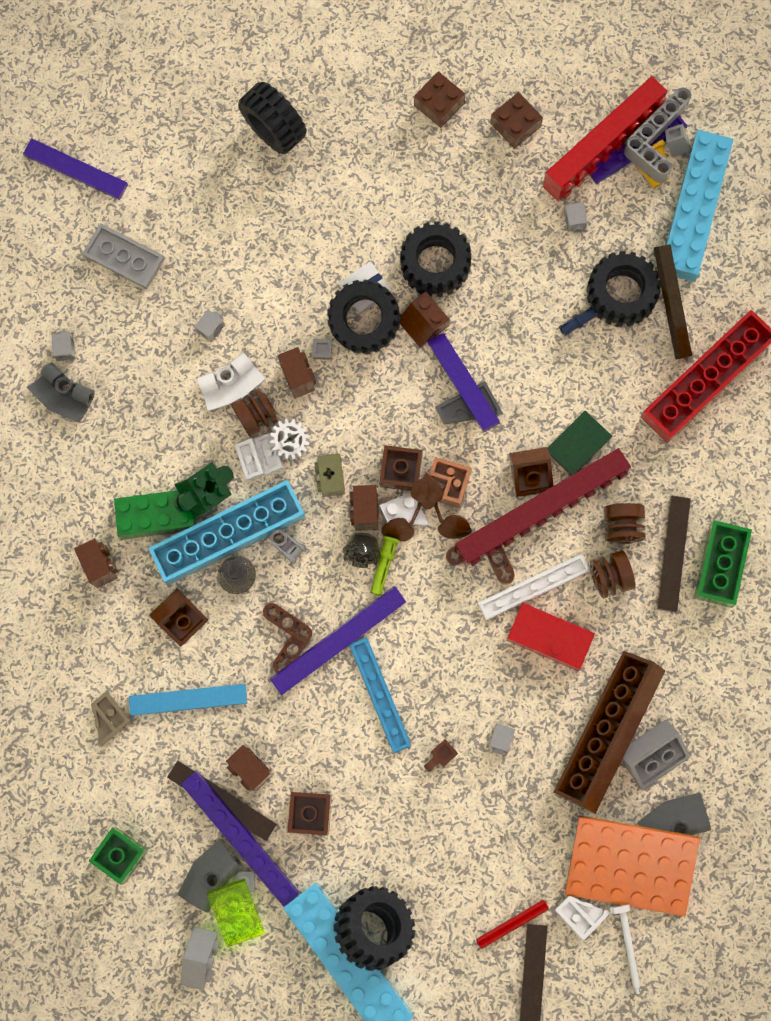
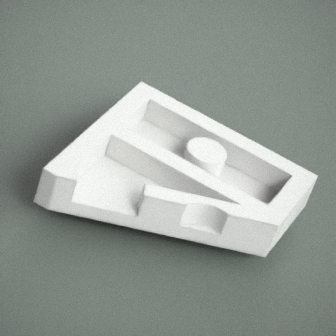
[378,493,429,527]
[554,896,610,941]

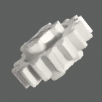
[268,419,310,460]

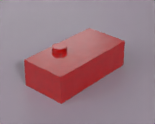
[506,602,595,671]

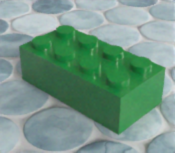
[114,490,197,540]
[693,520,752,608]

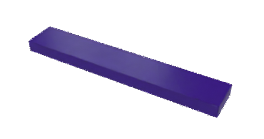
[589,115,687,185]
[23,138,128,200]
[427,333,500,433]

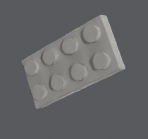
[82,223,165,289]

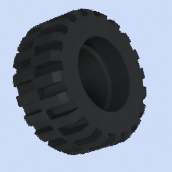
[238,82,307,154]
[400,221,472,297]
[587,251,661,327]
[327,279,401,354]
[333,886,415,971]

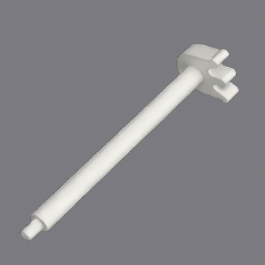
[609,904,640,994]

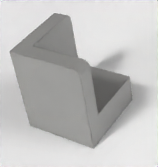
[665,124,691,157]

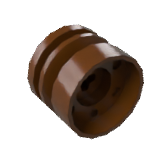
[230,388,278,438]
[604,503,646,544]
[590,550,636,599]

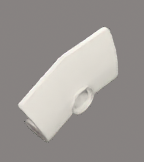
[197,353,266,411]

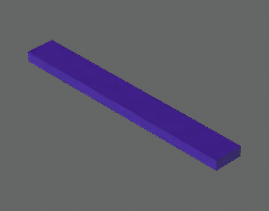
[270,586,406,696]

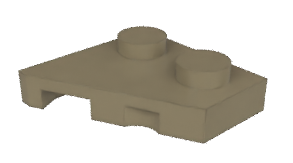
[91,691,132,746]

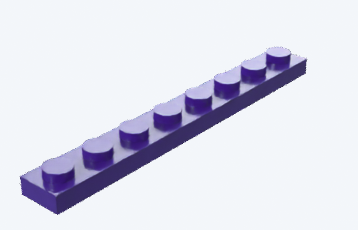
[181,771,300,907]

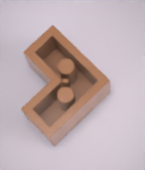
[429,457,472,508]

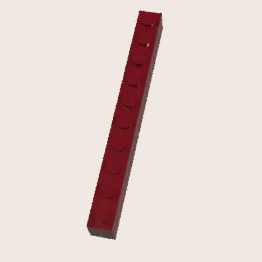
[454,448,631,567]

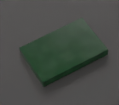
[547,410,613,475]

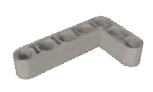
[624,87,692,183]

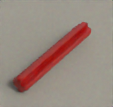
[476,900,549,949]

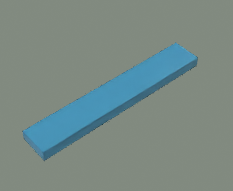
[349,637,411,754]
[129,684,247,716]

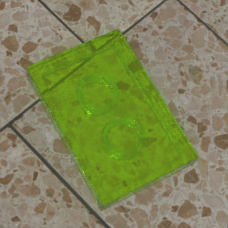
[207,878,265,948]

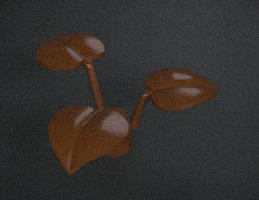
[381,473,472,541]

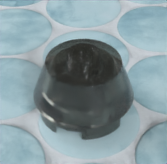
[343,533,381,568]
[218,556,256,594]

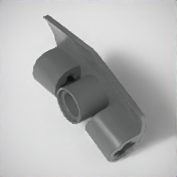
[27,362,95,422]
[637,793,711,835]
[178,839,243,913]

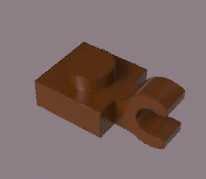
[424,739,458,772]

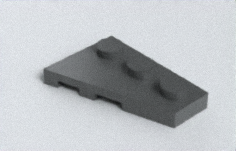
[435,381,503,425]

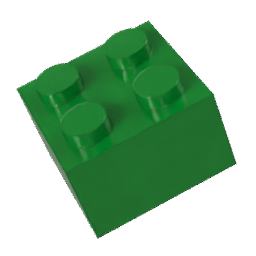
[89,827,148,885]

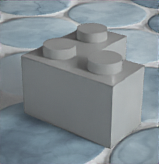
[180,927,220,990]

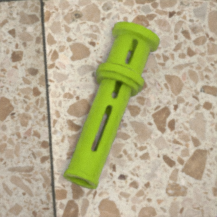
[370,536,399,595]

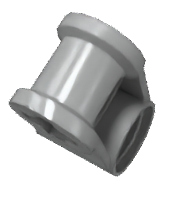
[270,529,307,564]

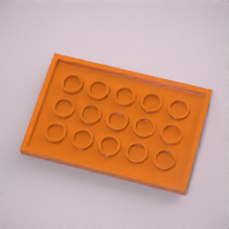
[565,815,700,917]

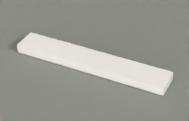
[478,554,591,621]

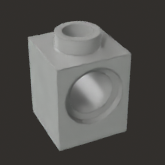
[564,202,588,233]
[194,309,225,342]
[51,331,76,361]
[489,723,516,755]

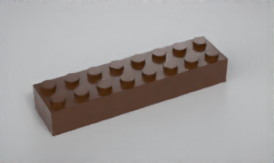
[553,651,665,814]

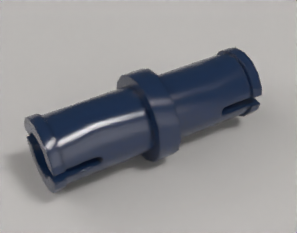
[559,307,597,336]

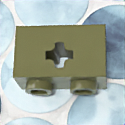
[314,453,345,497]

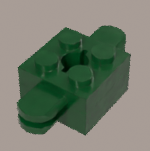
[174,462,234,517]

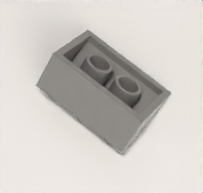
[622,719,690,790]

